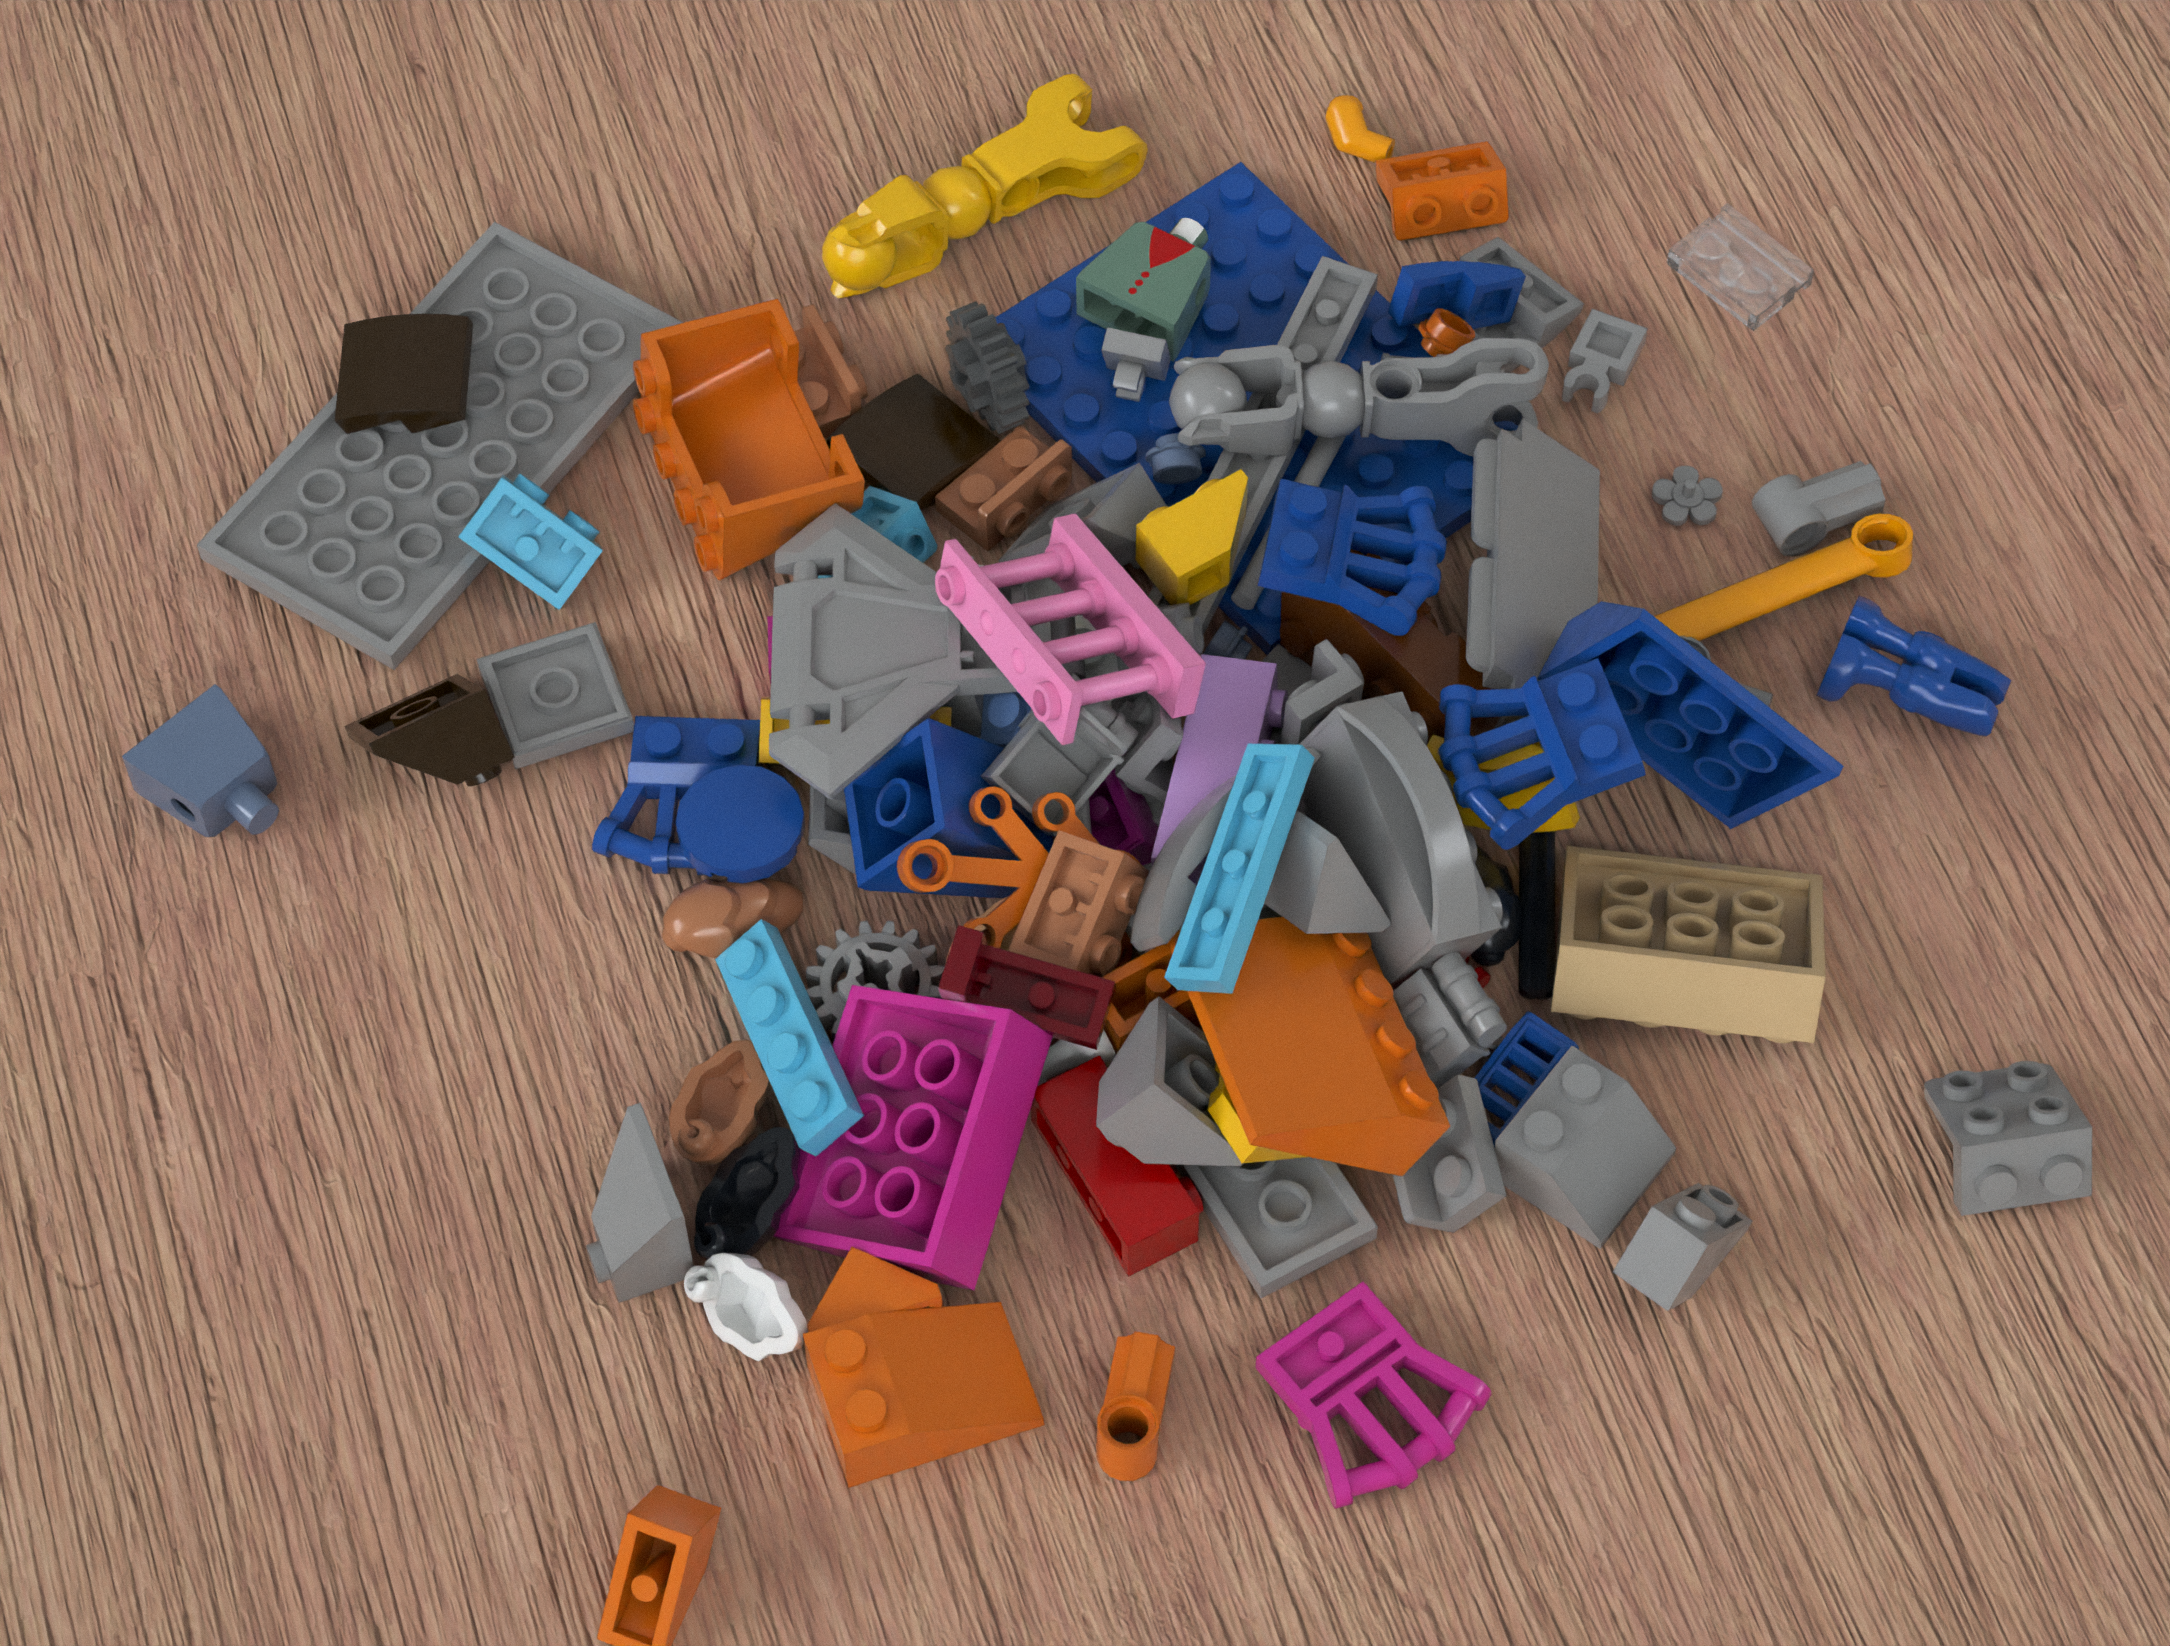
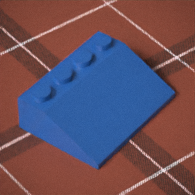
[1537,601,1844,829]

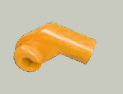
[1326,95,1395,163]

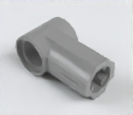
[1752,461,1886,557]

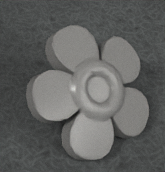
[1652,466,1723,526]

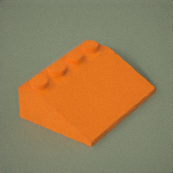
[1168,917,1450,1176]

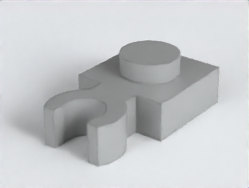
[1562,309,1648,413]

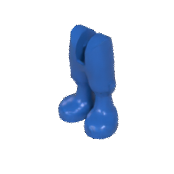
[1816,595,2011,737]

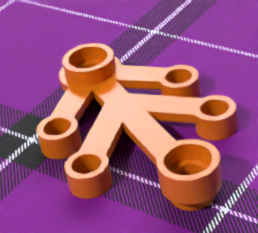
[897,786,1140,948]

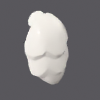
[684,1253,808,1361]

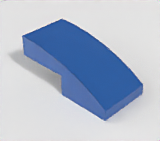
[1388,261,1526,329]

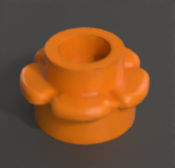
[1418,308,1476,357]

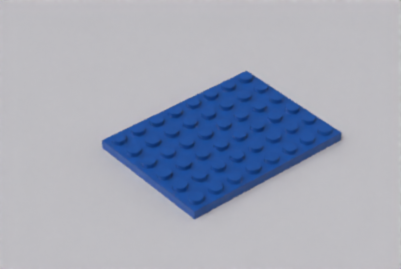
[995,162,1518,655]

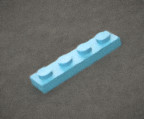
[1164,743,1315,994]
[715,919,864,1157]

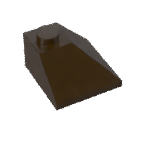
[344,674,515,786]

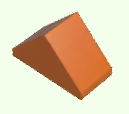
[807,1246,943,1332]

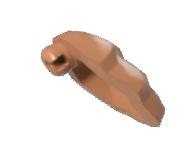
[662,878,803,958]
[669,1040,771,1165]

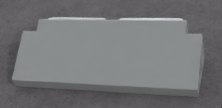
[1466,419,1600,729]

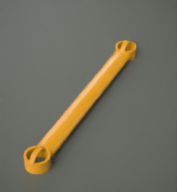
[1654,514,1913,641]

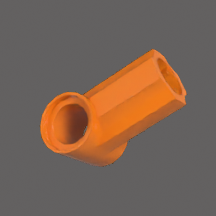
[1096,1331,1176,1481]

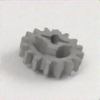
[806,921,945,1042]

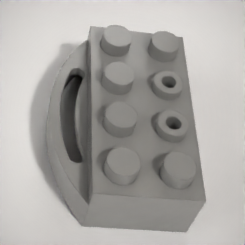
[1299,692,1502,990]

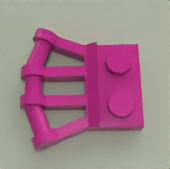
[1255,1281,1492,1509]

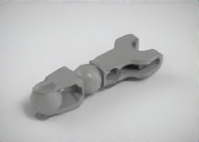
[1169,338,1549,457]

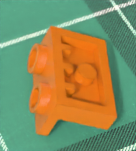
[1375,141,1509,241]

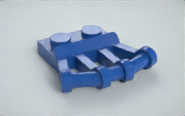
[1258,479,1447,636]
[1438,658,1646,850]
[592,716,760,876]

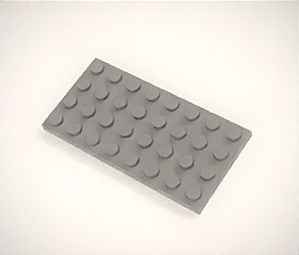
[197,222,683,670]

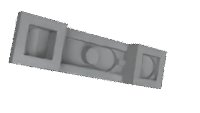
[1130,746,1321,952]

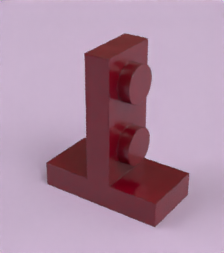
[938,925,1116,1050]

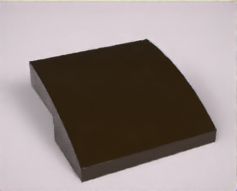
[335,314,473,434]
[826,373,1001,511]

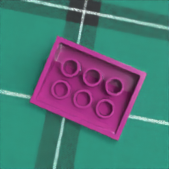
[773,985,1053,1290]

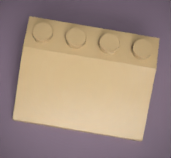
[1551,845,1826,1043]

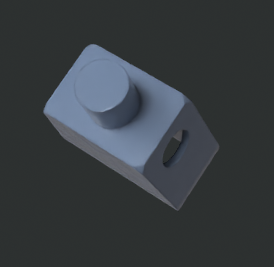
[122,684,279,837]

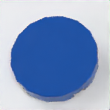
[676,765,805,883]

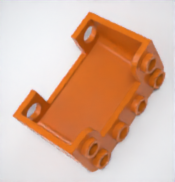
[633,299,865,580]

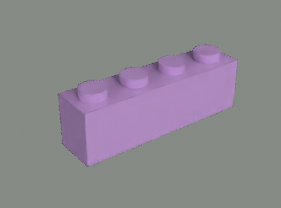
[1151,654,1288,886]

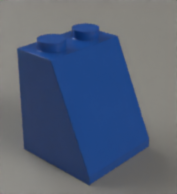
[844,718,1053,898]

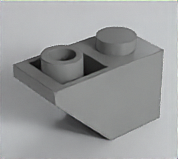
[1613,1183,1753,1311]

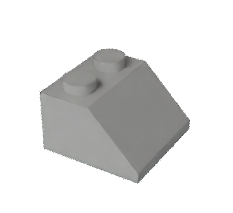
[1494,1046,1676,1249]

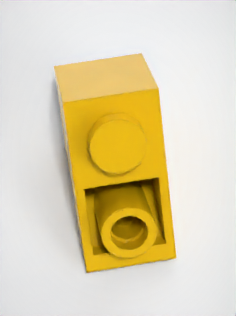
[1135,469,1248,606]

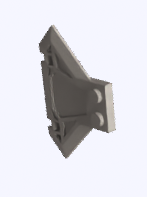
[769,503,1026,800]

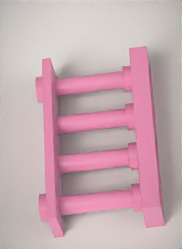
[935,513,1206,745]

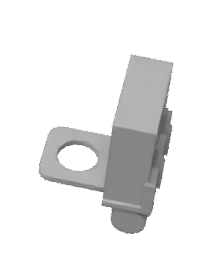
[981,672,1139,837]
[1393,952,1507,1089]

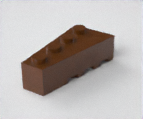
[1280,549,1500,746]

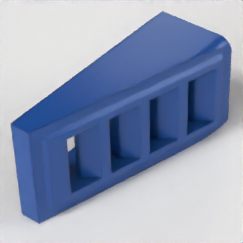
[1475,1011,1579,1148]

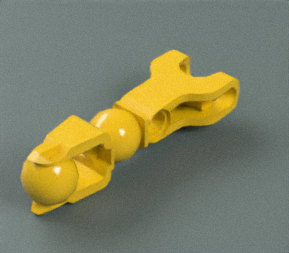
[822,73,1148,299]

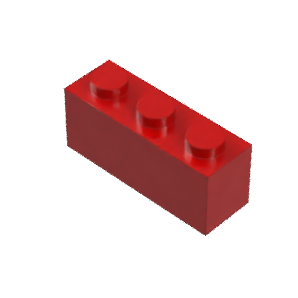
[1031,1055,1204,1277]

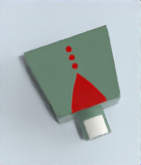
[1076,218,1211,362]

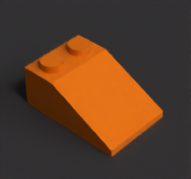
[803,1302,1045,1488]

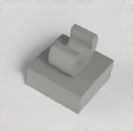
[1101,327,1171,402]

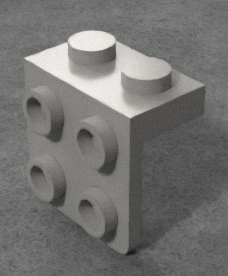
[1924,1061,2092,1216]

